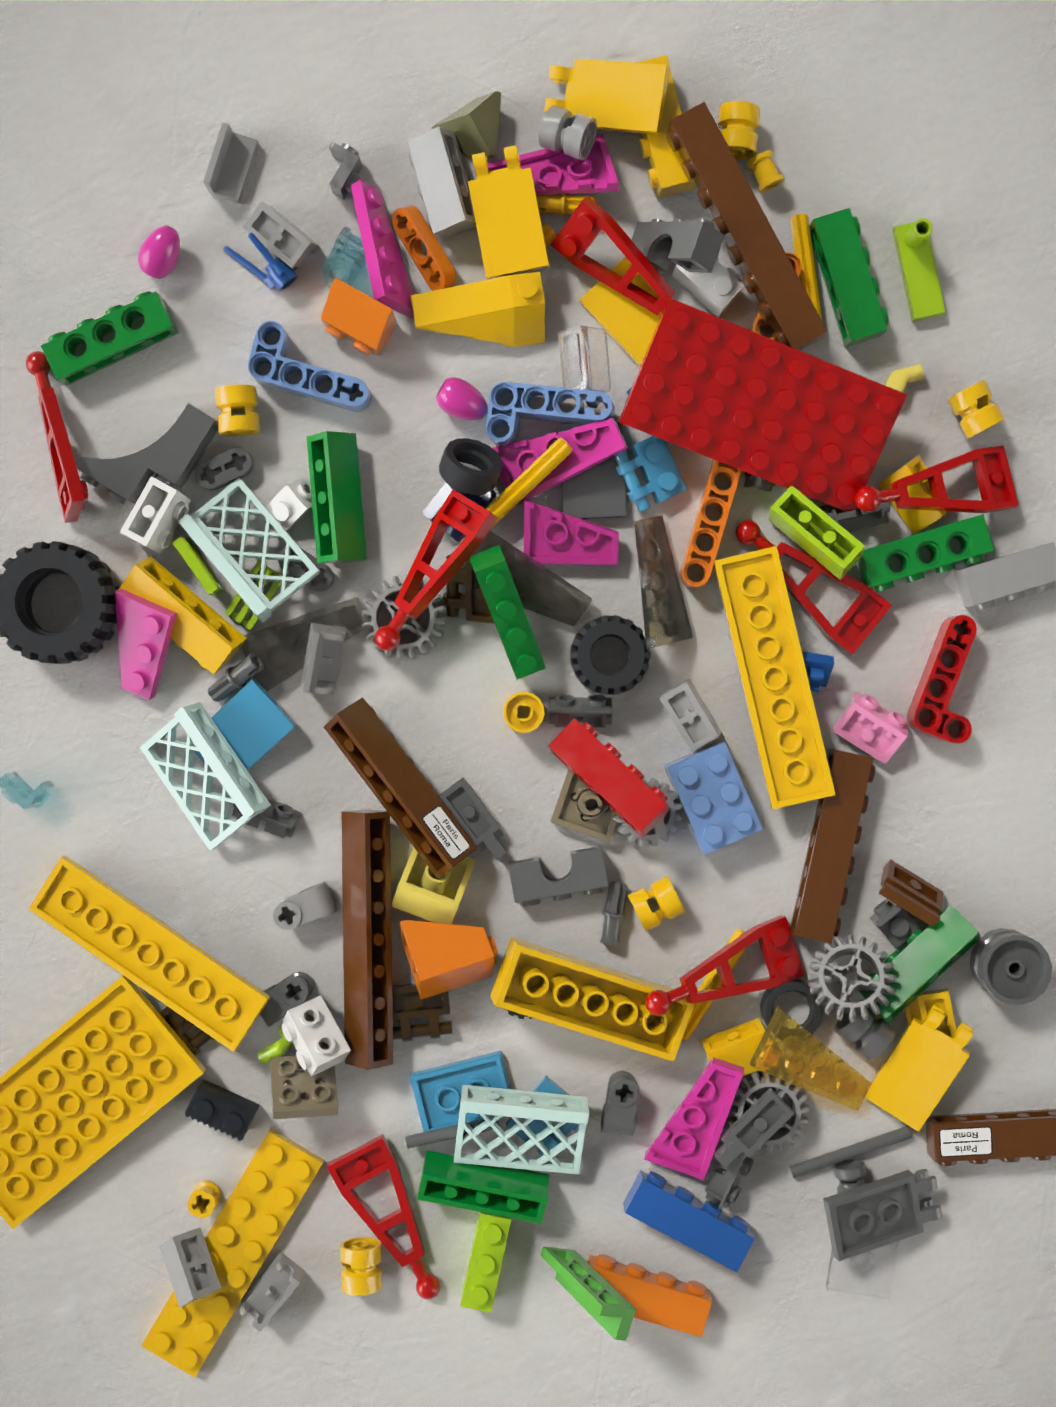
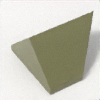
[431,91,501,161]

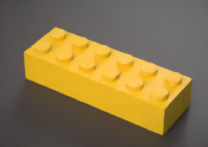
[490,937,695,1062]

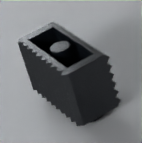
[185,1079,260,1141]

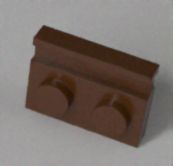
[879,859,944,927]

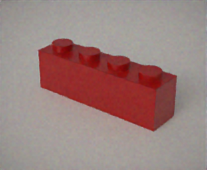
[548,718,669,838]

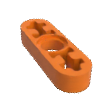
[392,205,456,291]

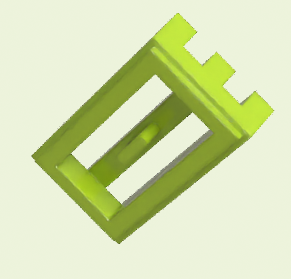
[173,537,224,597]
[224,561,283,631]

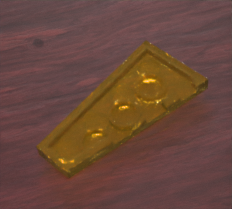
[749,1007,872,1111]

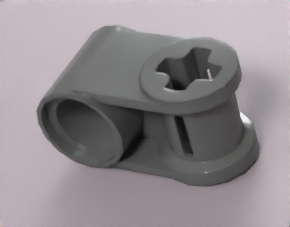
[260,972,314,1027]
[601,1070,639,1136]

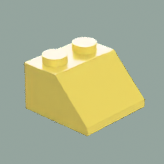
[391,847,475,924]

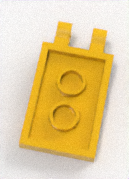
[544,59,670,135]
[468,145,550,279]
[579,258,663,367]
[864,1004,974,1132]

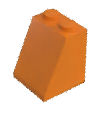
[400,920,498,1000]

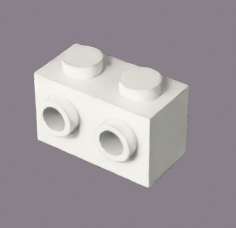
[672,257,744,317]
[120,477,191,555]
[282,995,351,1077]

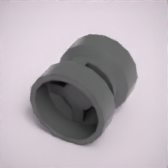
[833,1160,867,1193]

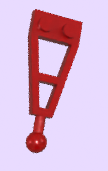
[551,196,675,315]
[26,351,88,523]
[855,445,1019,513]
[375,489,498,651]
[735,520,892,655]
[645,916,805,1016]
[327,1134,441,1300]

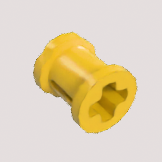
[746,150,785,193]
[187,1180,221,1219]

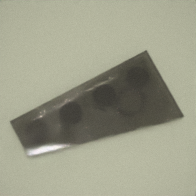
[634,516,693,649]
[459,531,592,627]
[242,597,367,693]

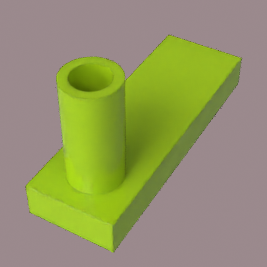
[892,218,945,322]

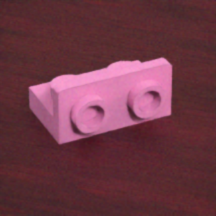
[833,692,908,765]

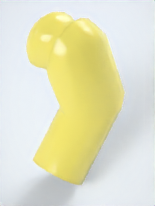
[885,364,924,392]

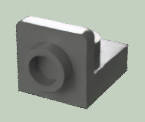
[870,899,920,948]

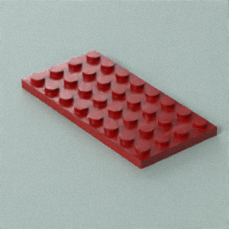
[619,297,907,512]

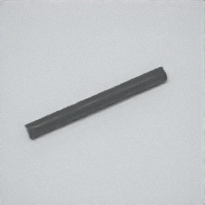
[789,1126,912,1179]

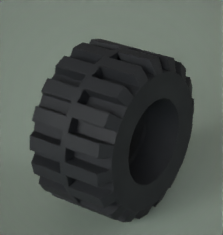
[570,615,651,695]

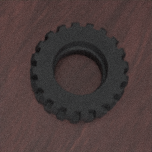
[0,541,120,664]

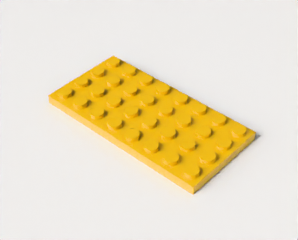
[0,975,206,1230]

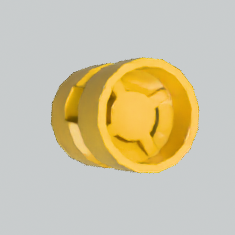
[718,101,760,160]
[947,380,1005,439]
[215,385,260,437]
[503,691,545,733]
[628,876,685,932]
[340,1237,382,1296]

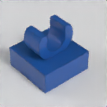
[802,651,834,693]

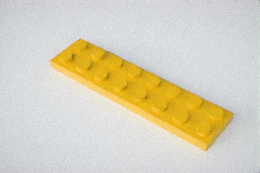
[714,546,835,809]
[29,856,270,1052]
[141,1128,324,1378]

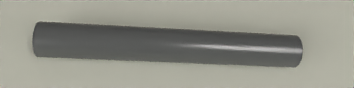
[405,1119,500,1149]

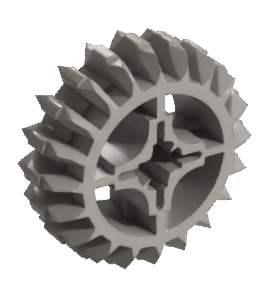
[361,575,447,660]
[808,935,896,1023]
[726,1067,810,1154]

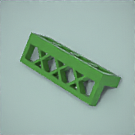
[540,1246,636,1341]

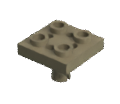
[550,769,617,843]
[270,1056,338,1119]

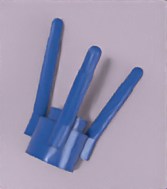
[223,232,298,292]

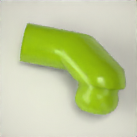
[258,1026,294,1064]

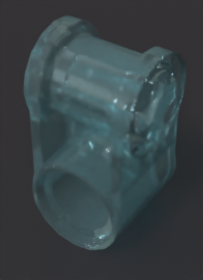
[322,227,366,289]

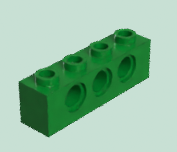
[41,291,179,386]
[858,514,994,592]

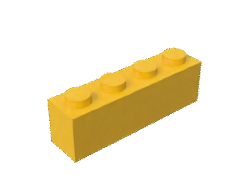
[636,55,696,198]
[118,556,247,675]

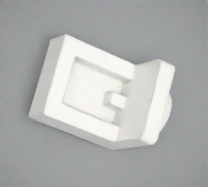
[265,478,313,531]

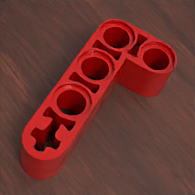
[906,615,977,744]

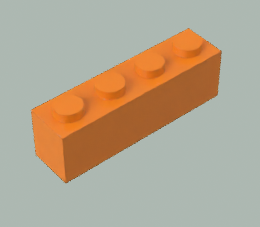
[587,1254,712,1337]

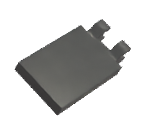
[823,1169,943,1262]

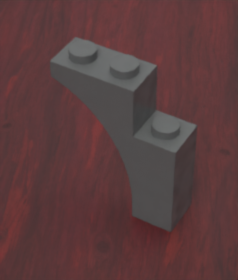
[76,403,218,505]

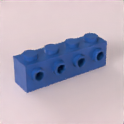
[623,1170,755,1272]

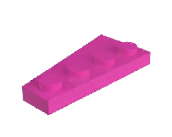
[488,134,619,196]
[351,180,415,318]
[492,418,628,506]
[644,1057,744,1180]

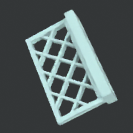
[178,478,320,623]
[140,702,271,851]
[454,1085,589,1175]

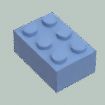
[663,740,763,855]

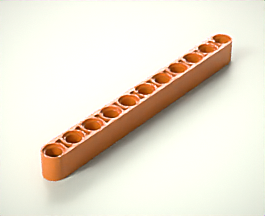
[679,252,802,589]

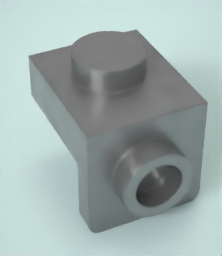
[329,142,363,200]

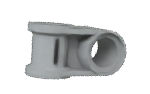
[273,881,337,930]

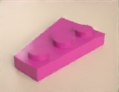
[523,499,619,565]
[115,589,177,700]

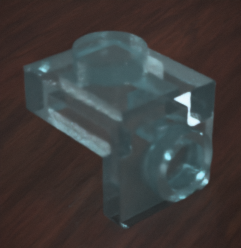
[0,772,54,809]

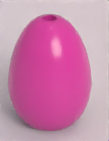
[138,225,180,279]
[436,377,488,421]

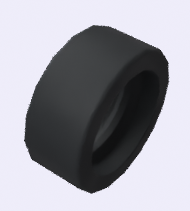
[439,438,503,495]
[760,979,823,1041]

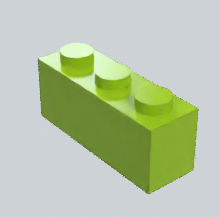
[768,485,865,580]
[460,1212,511,1313]

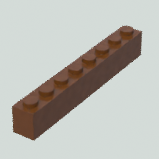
[666,102,828,350]
[341,809,393,1070]

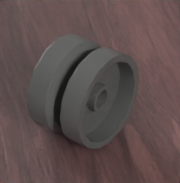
[970,928,1052,1005]

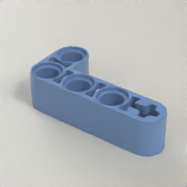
[248,321,371,412]
[486,382,615,447]

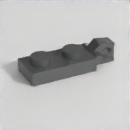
[438,777,507,860]
[714,1087,795,1168]

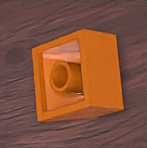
[321,277,397,356]

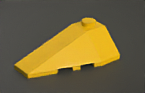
[410,272,545,348]

